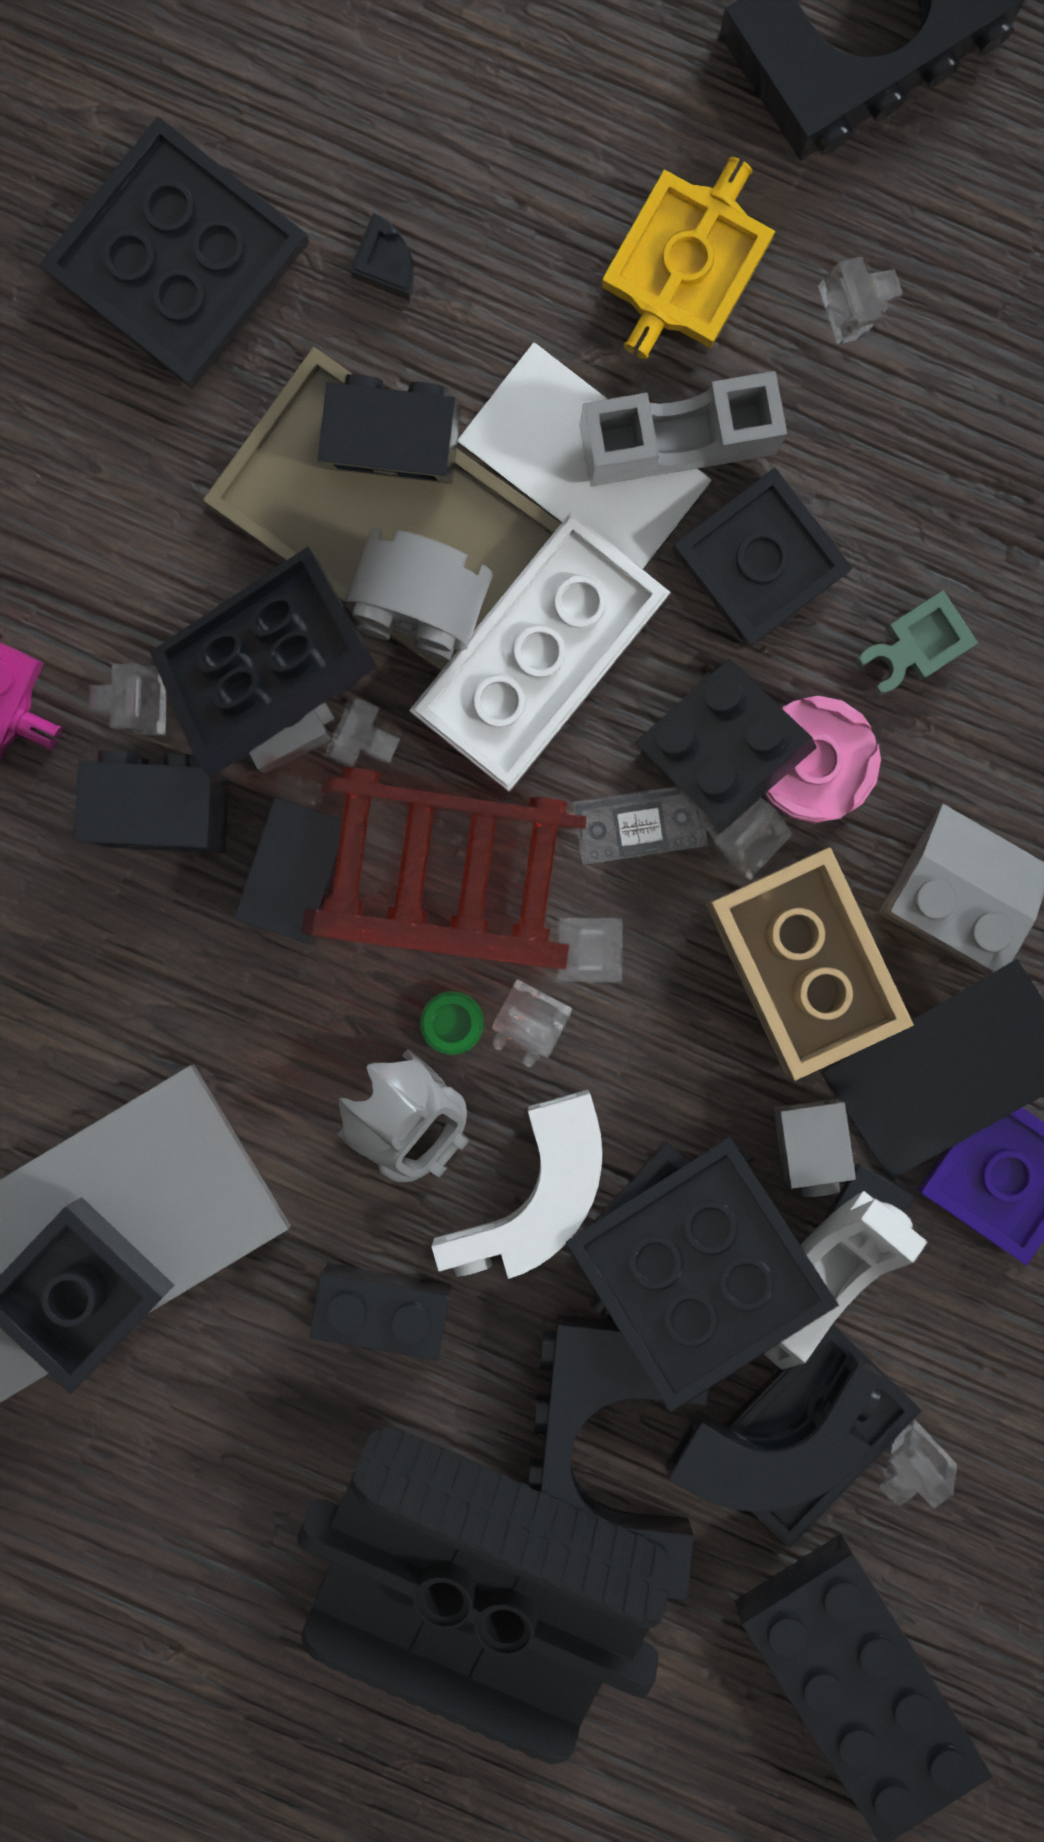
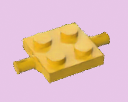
[601,157,775,360]

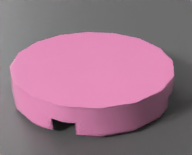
[764,696,881,824]

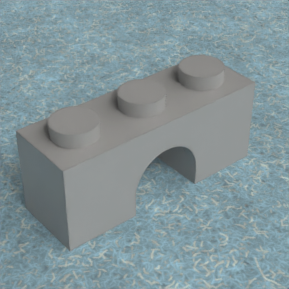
[579,371,787,487]

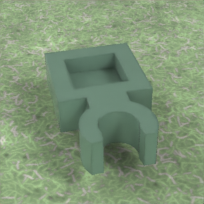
[855,590,978,696]

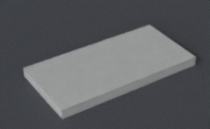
[0,1064,291,1403]

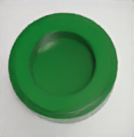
[420,991,484,1055]

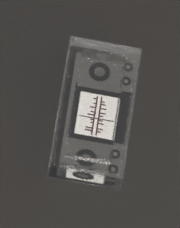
[573,787,708,866]

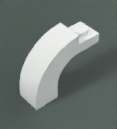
[432,1090,602,1279]
[764,1191,927,1370]

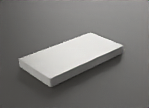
[409,512,670,792]

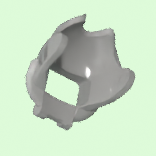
[337,1049,470,1182]

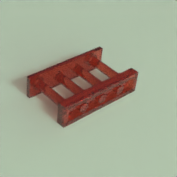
[301,767,587,970]

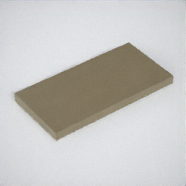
[203,347,561,672]

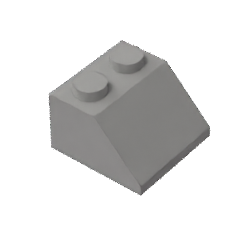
[878,804,1044,976]

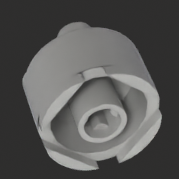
[344,528,493,662]

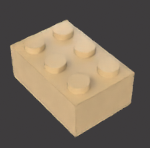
[705,847,914,1081]

